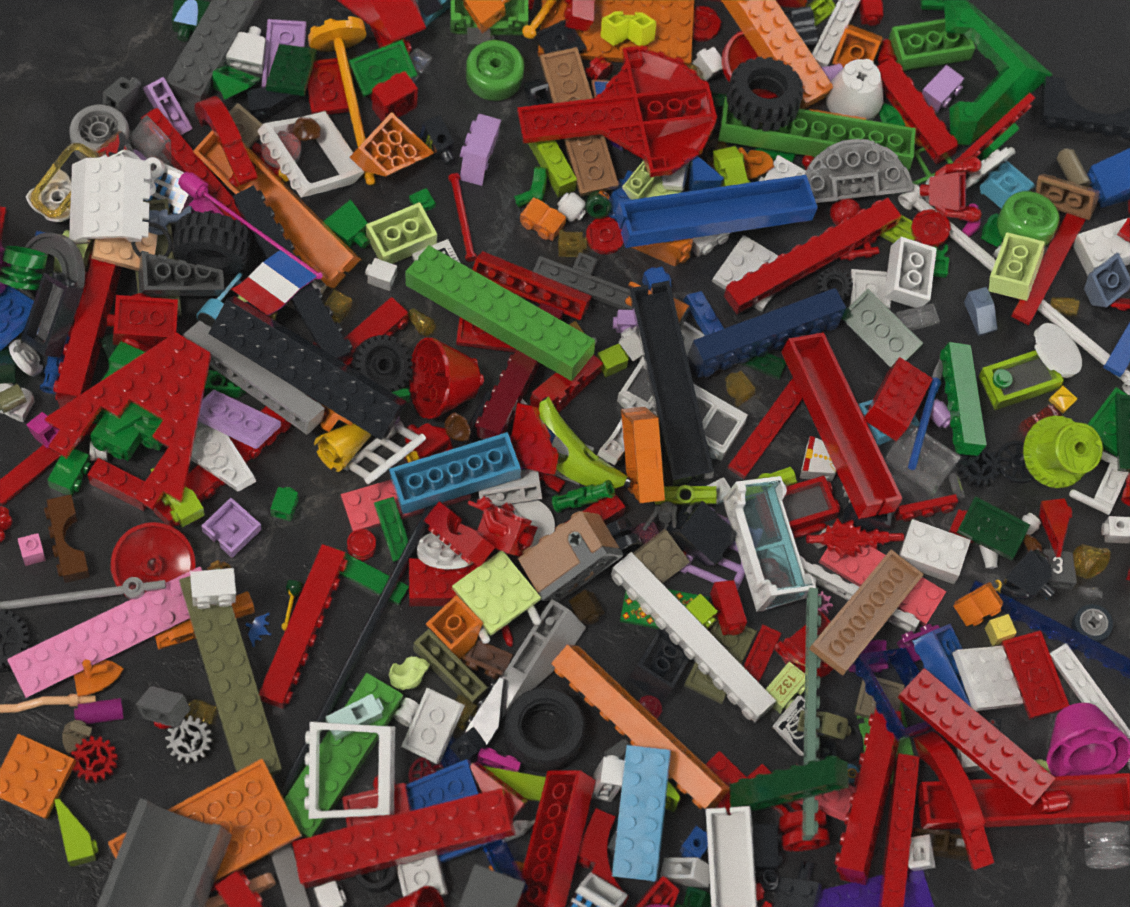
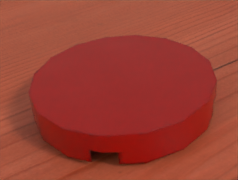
[692,6,721,42]
[911,209,951,247]
[586,217,624,255]

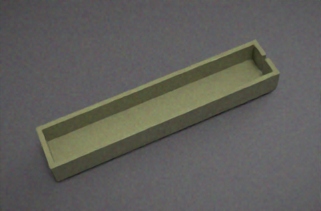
[179,567,282,776]

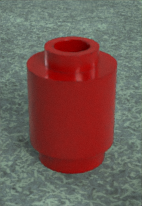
[1036,789,1070,814]

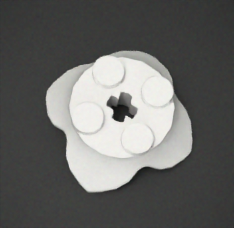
[26,167,71,222]

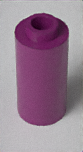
[74,698,124,724]

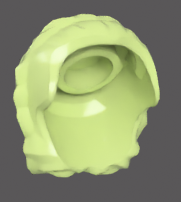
[389,656,430,690]

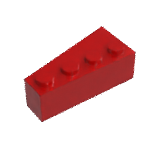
[530,355,603,413]

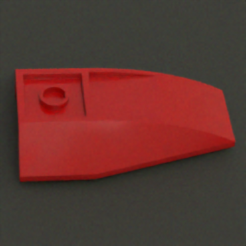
[338,0,426,42]

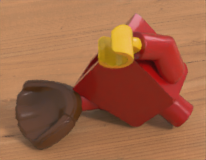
[252,117,321,182]
[404,413,471,463]

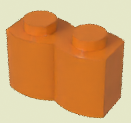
[520,198,566,241]
[953,582,1004,626]

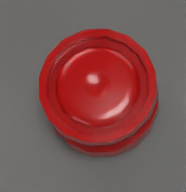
[585,55,614,80]
[347,529,376,562]

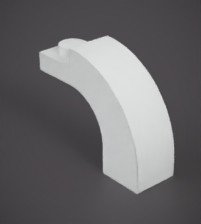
[598,397,652,465]

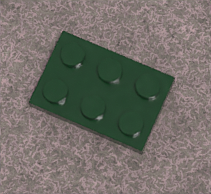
[266,44,317,96]
[957,496,1030,561]

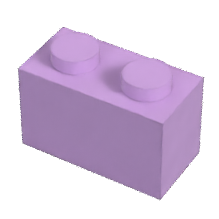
[922,65,964,112]

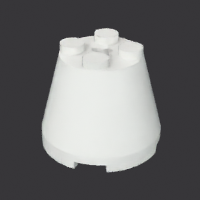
[826,59,884,121]

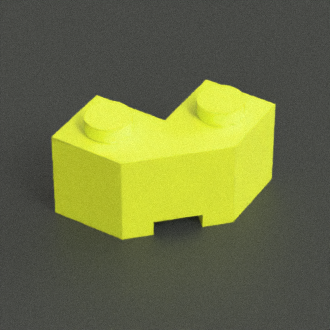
[601,11,656,46]

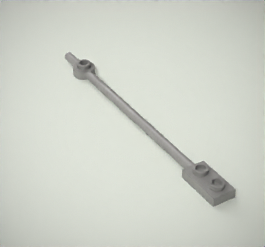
[0,577,166,610]

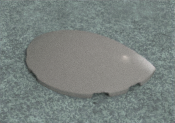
[804,139,914,203]

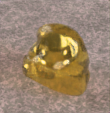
[1072,544,1111,579]

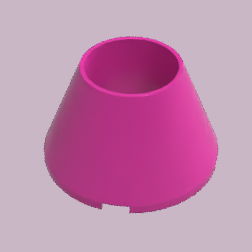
[1047,703,1130,776]

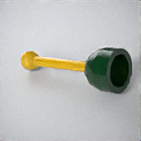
[281,580,304,631]

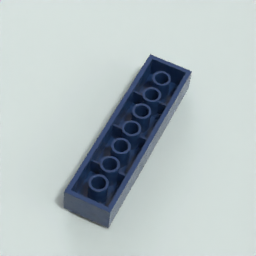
[687,288,846,378]

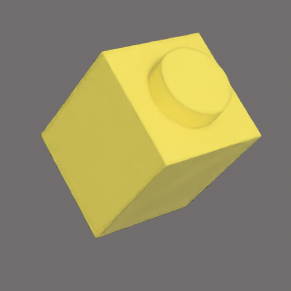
[985,614,1017,646]

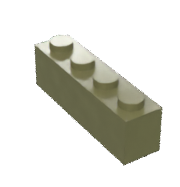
[413,629,488,709]

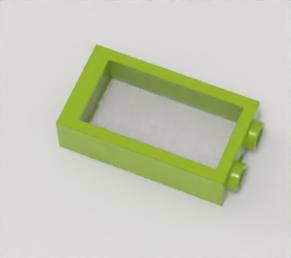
[979,350,1064,410]

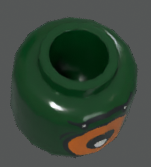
[586,190,612,219]

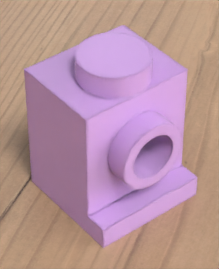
[613,310,636,333]

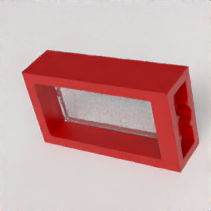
[754,475,840,539]

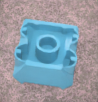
[980,161,1034,209]

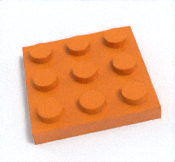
[0,734,76,820]

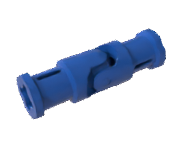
[40,336,70,394]

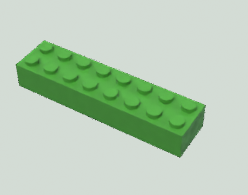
[284,673,403,839]

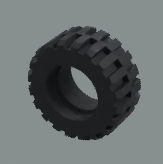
[726,57,804,131]
[171,211,252,275]

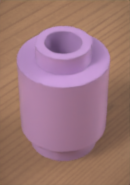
[930,399,951,429]

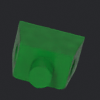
[323,200,370,249]

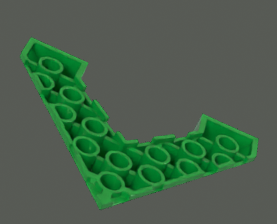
[944,0,1053,146]

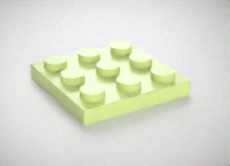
[452,551,541,636]

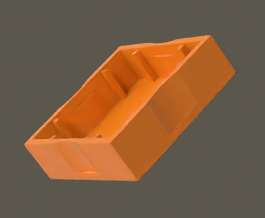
[621,407,665,503]

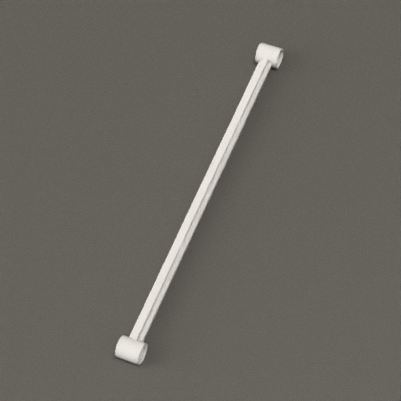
[898,184,1130,395]

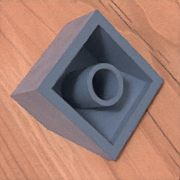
[1084,252,1130,307]

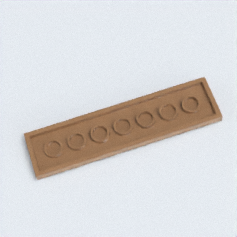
[540,47,619,197]
[809,550,924,675]

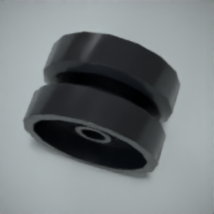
[606,518,643,567]

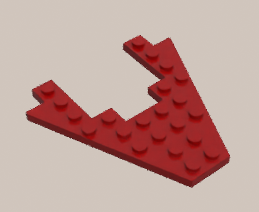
[44,332,211,510]

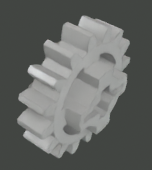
[166,716,213,763]

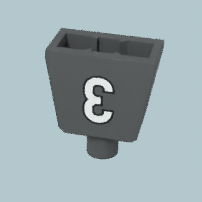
[1042,544,1077,590]

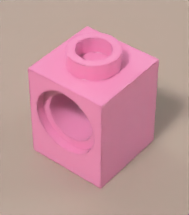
[18,533,46,566]

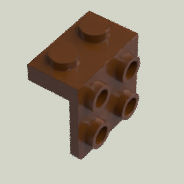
[462,639,513,679]

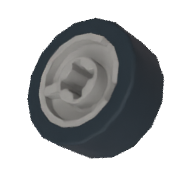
[1071,604,1113,646]

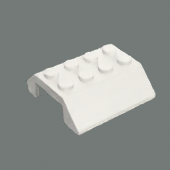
[69,157,151,244]

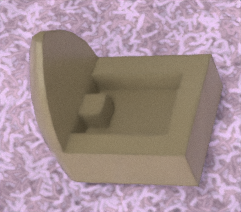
[62,720,92,753]

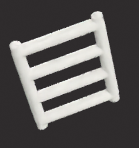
[344,421,426,485]

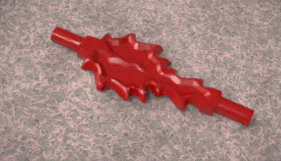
[806,518,904,558]

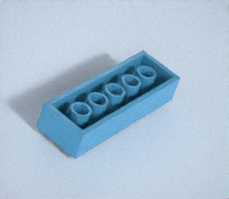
[389,432,521,514]
[612,745,671,881]

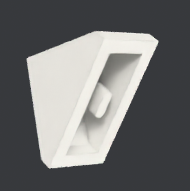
[908,834,935,871]

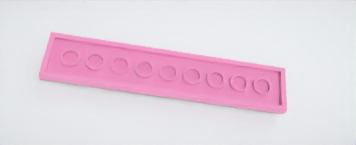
[7,567,202,698]

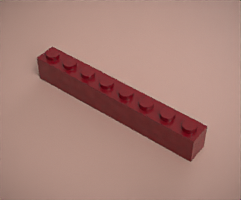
[475,303,563,439]

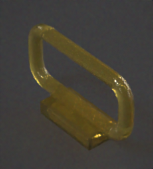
[31,143,98,218]

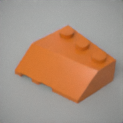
[349,112,434,177]

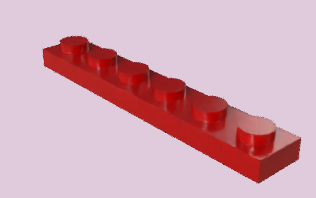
[728,378,803,479]

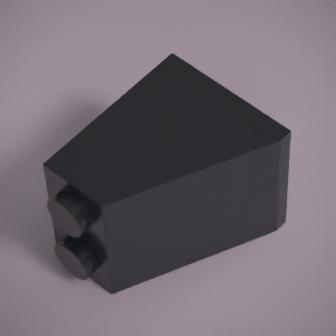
[666,501,737,566]

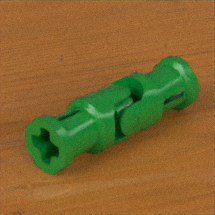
[552,480,615,513]

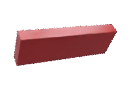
[743,625,782,683]

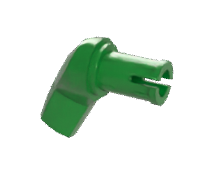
[514,166,547,208]

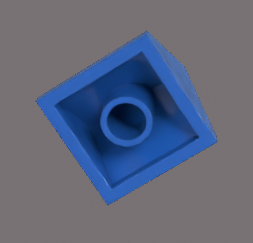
[688,156,724,191]

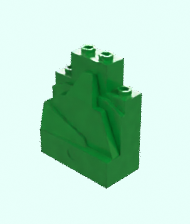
[91,341,163,461]

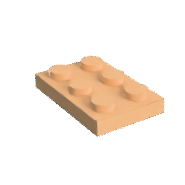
[91,232,158,271]

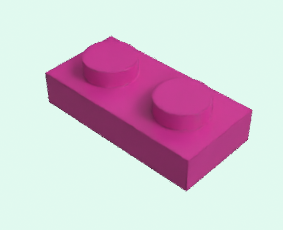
[477,748,521,772]

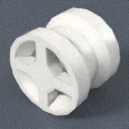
[90,441,108,461]

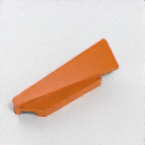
[154,592,255,650]

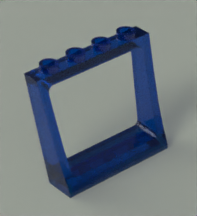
[853,648,934,741]

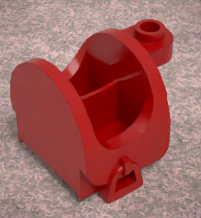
[774,610,834,678]

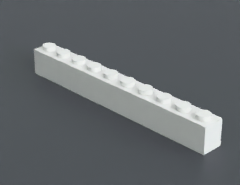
[611,552,776,723]

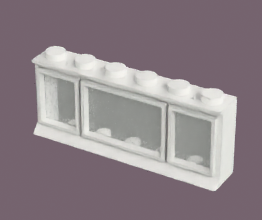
[617,357,748,461]

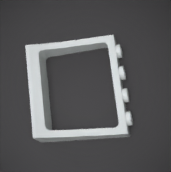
[257,111,365,198]
[305,722,395,819]

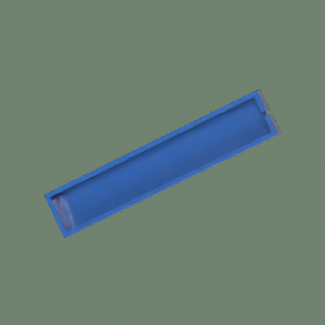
[615,175,818,248]

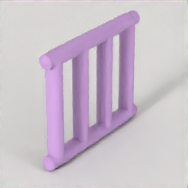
[680,507,764,591]

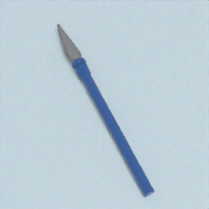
[908,359,943,470]

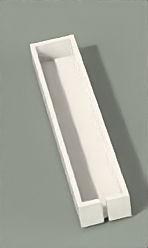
[706,807,757,907]

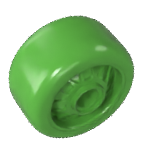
[466,40,524,101]
[997,191,1059,247]

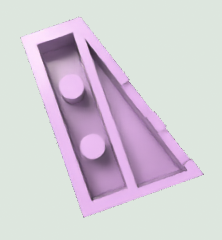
[460,114,501,186]

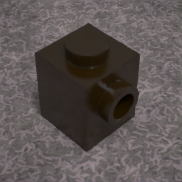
[569,589,605,625]

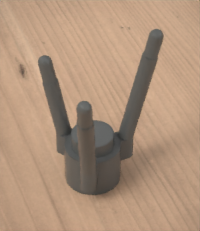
[643,502,677,531]

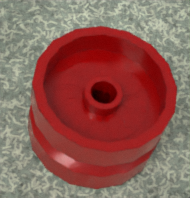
[779,810,830,852]

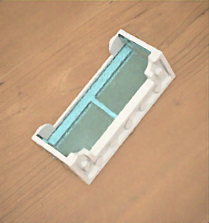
[723,476,816,611]

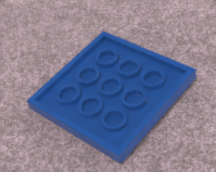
[406,759,496,863]

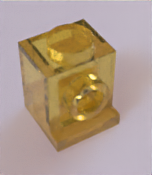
[558,230,587,257]
[725,371,755,407]

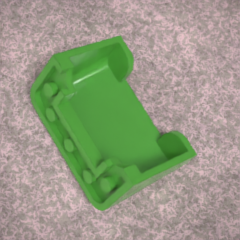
[450,0,528,35]

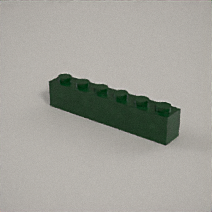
[730,756,849,812]

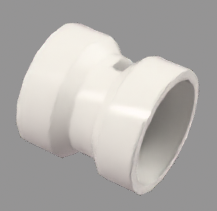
[393,697,419,727]

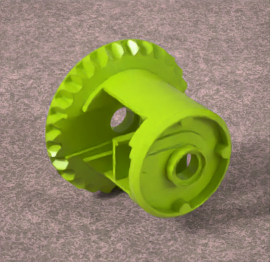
[1023,416,1103,488]

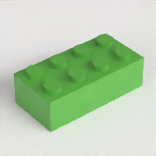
[889,19,975,71]

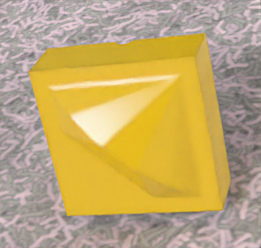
[1048,386,1078,414]

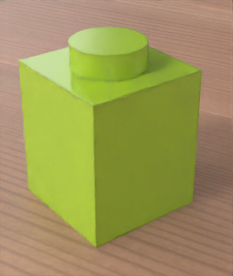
[597,343,629,377]
[685,594,718,628]

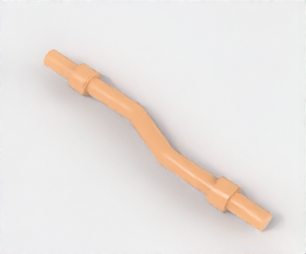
[0,694,95,713]

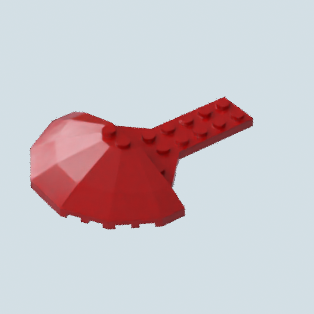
[517,45,717,177]

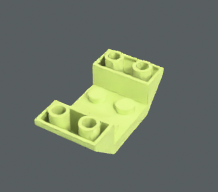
[622,160,682,200]

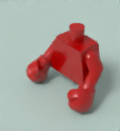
[919,156,982,223]

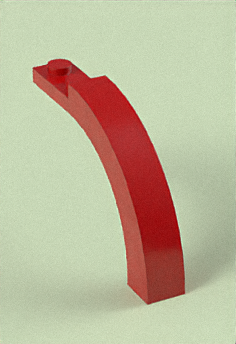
[194,96,258,186]
[913,731,994,870]

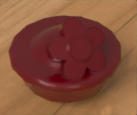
[638,695,662,719]

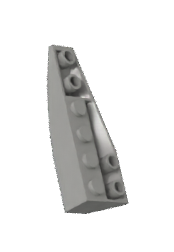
[501,599,586,718]

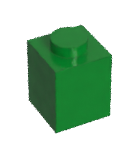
[270,487,298,522]

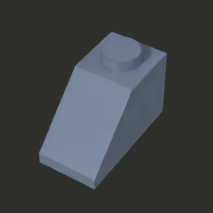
[964,287,997,336]

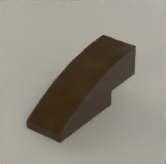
[911,827,969,861]

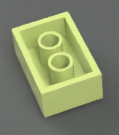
[366,202,437,264]
[989,232,1045,301]

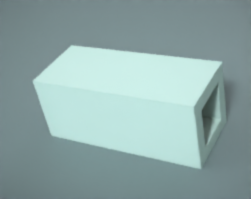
[326,694,384,741]

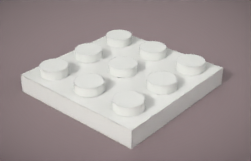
[712,235,778,312]
[953,645,1024,711]

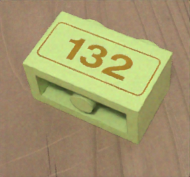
[765,662,805,714]

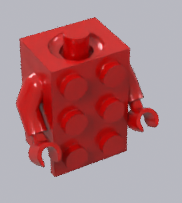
[107,293,178,352]
[457,496,538,557]

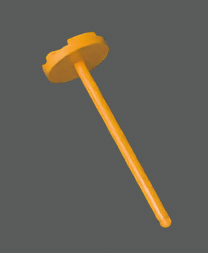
[308,17,375,185]

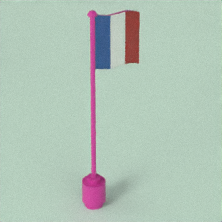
[178,172,323,316]

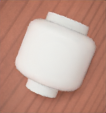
[557,192,586,222]

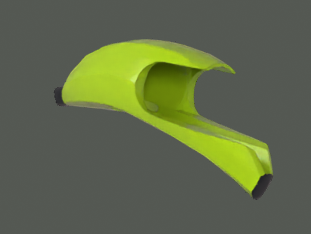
[538,396,633,488]

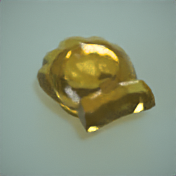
[185,699,216,724]

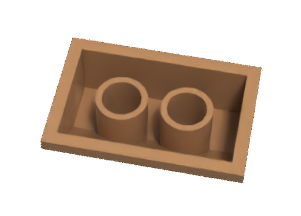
[1036,174,1099,220]

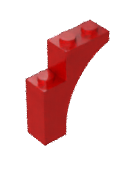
[576,808,629,907]

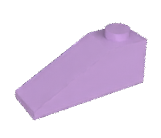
[143,77,193,135]

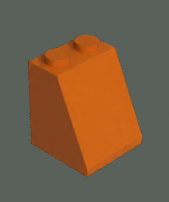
[632,238,694,266]

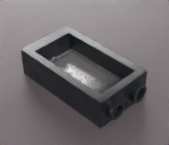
[21,271,84,358]

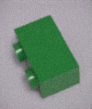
[47,449,92,496]

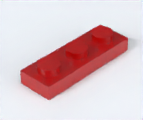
[894,494,958,522]

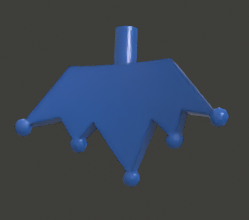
[246,612,271,647]

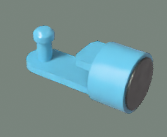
[196,272,243,327]

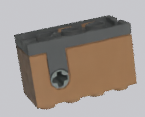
[518,511,624,602]

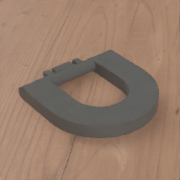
[16,233,85,332]

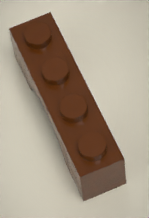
[44,494,90,583]

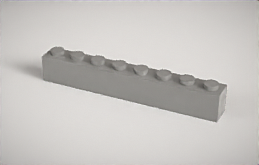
[183,321,324,435]

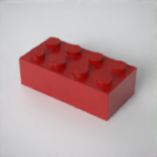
[864,357,933,442]
[409,559,489,606]

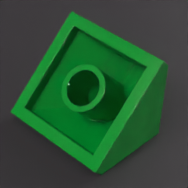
[212,65,261,99]

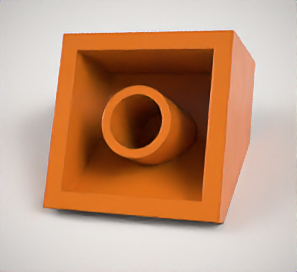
[832,24,883,68]
[426,595,483,659]

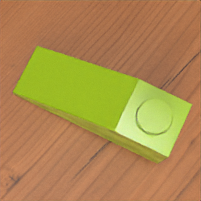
[55,799,99,867]

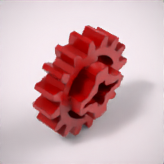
[71,736,118,784]

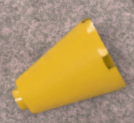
[314,423,371,472]

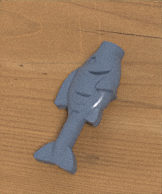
[142,206,191,235]

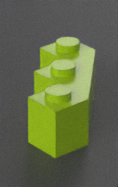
[713,146,750,187]

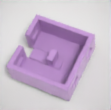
[202,498,261,558]

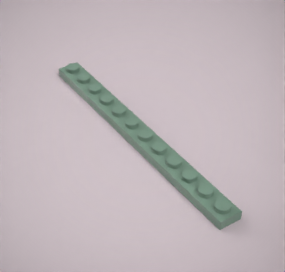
[802,588,821,841]

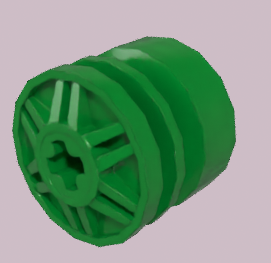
[0,246,48,290]

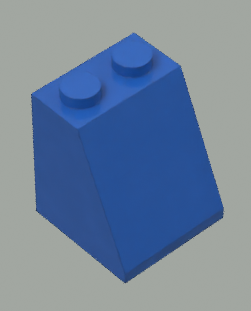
[1087,148,1130,208]

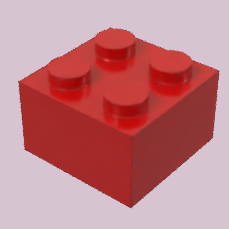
[372,71,418,122]

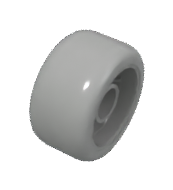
[69,104,131,160]

